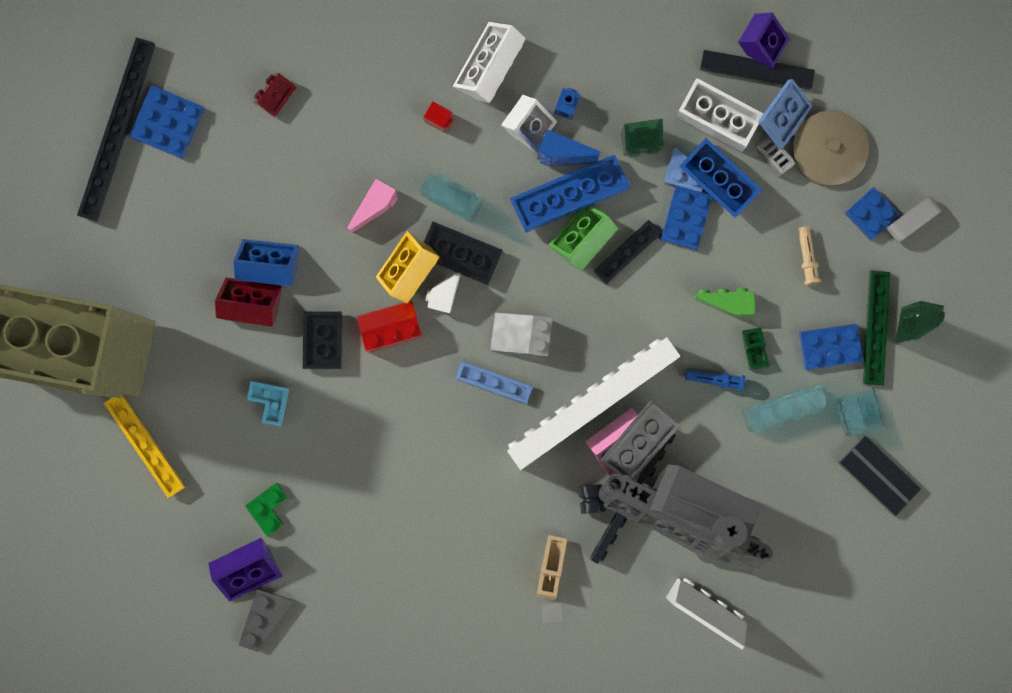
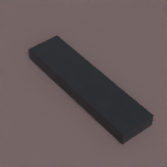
[593,220,661,285]

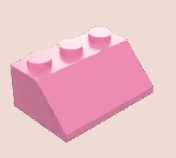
[585,408,638,476]

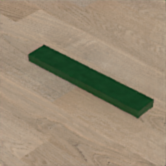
[863,270,890,386]

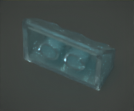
[420,173,482,223]

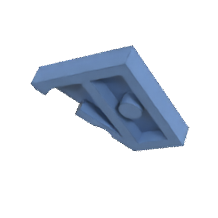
[664,147,702,192]

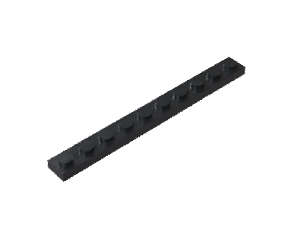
[77,37,156,222]

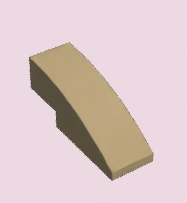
[536,535,567,600]

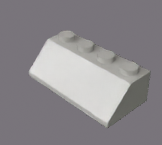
[453,22,526,103]

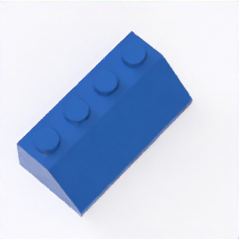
[680,138,762,218]

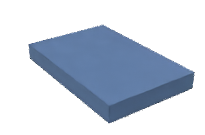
[758,79,813,148]

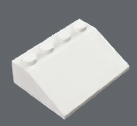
[666,578,747,650]

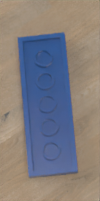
[510,154,630,233]

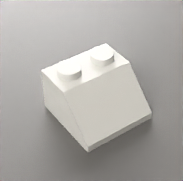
[501,95,557,152]

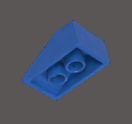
[537,129,601,167]

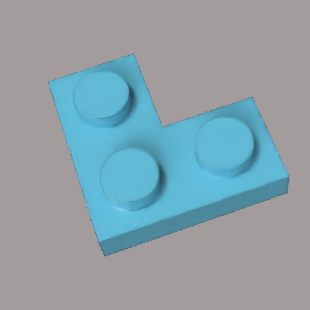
[247,381,289,426]

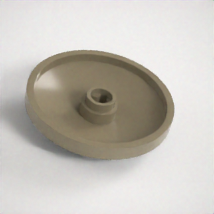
[792,111,869,187]

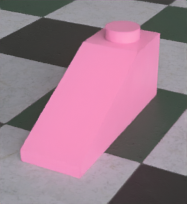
[347,179,398,233]

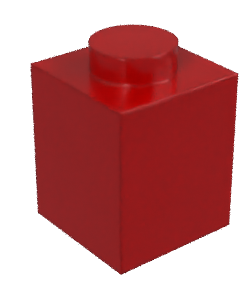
[423,101,454,133]

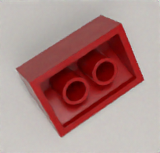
[357,301,423,353]

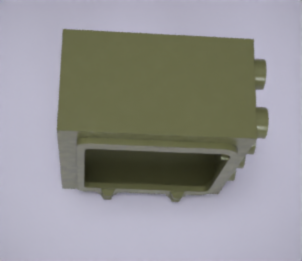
[0,284,156,398]

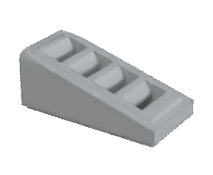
[756,137,796,177]

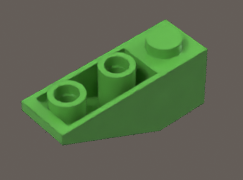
[693,288,755,317]

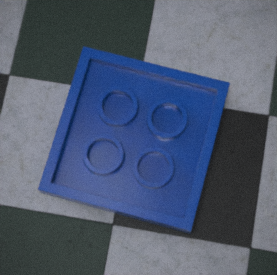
[129,85,205,159]

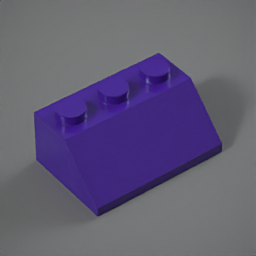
[208,538,282,602]

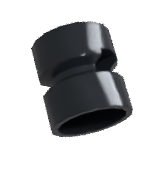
[578,484,606,514]

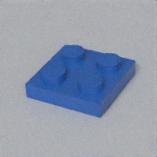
[845,187,900,241]

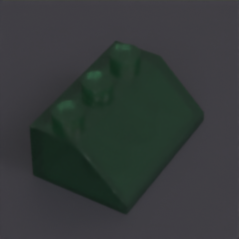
[894,301,945,345]

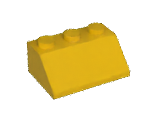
[376,231,439,304]

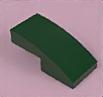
[742,327,769,371]

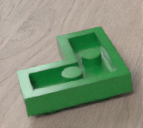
[245,482,288,537]

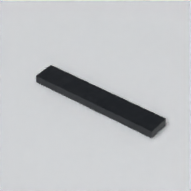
[700,50,815,90]

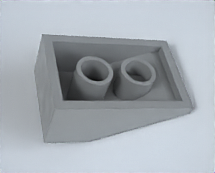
[490,313,553,358]

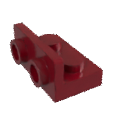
[254,73,297,117]

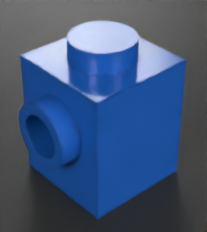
[554,88,581,120]

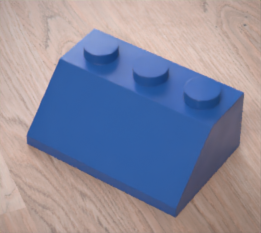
[233,239,299,286]

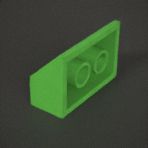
[548,206,618,271]

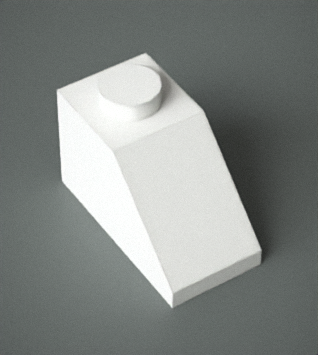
[426,272,461,313]

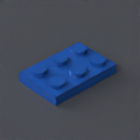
[660,185,712,251]
[799,324,863,370]

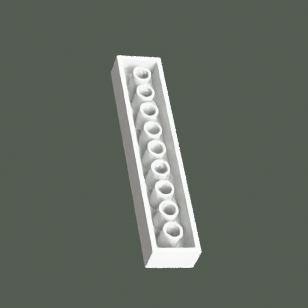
[507,337,680,470]

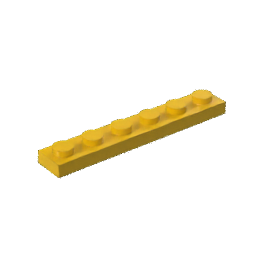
[104,394,186,498]

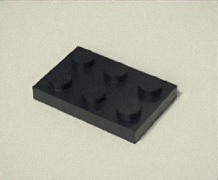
[302,311,343,369]

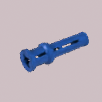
[685,368,745,392]

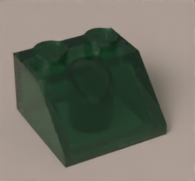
[621,119,664,157]

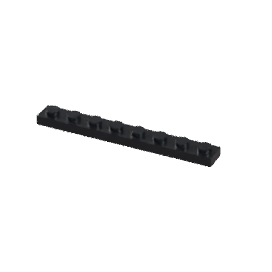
[589,433,676,564]

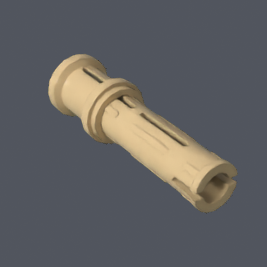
[798,226,822,285]

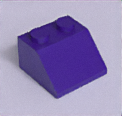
[738,12,790,68]

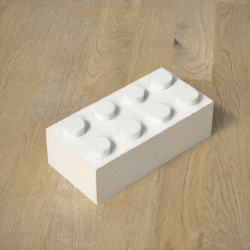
[676,78,763,152]

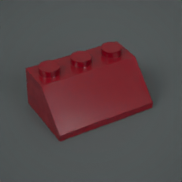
[215,277,282,327]

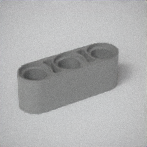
[886,195,942,243]

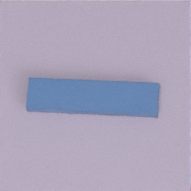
[455,361,534,405]

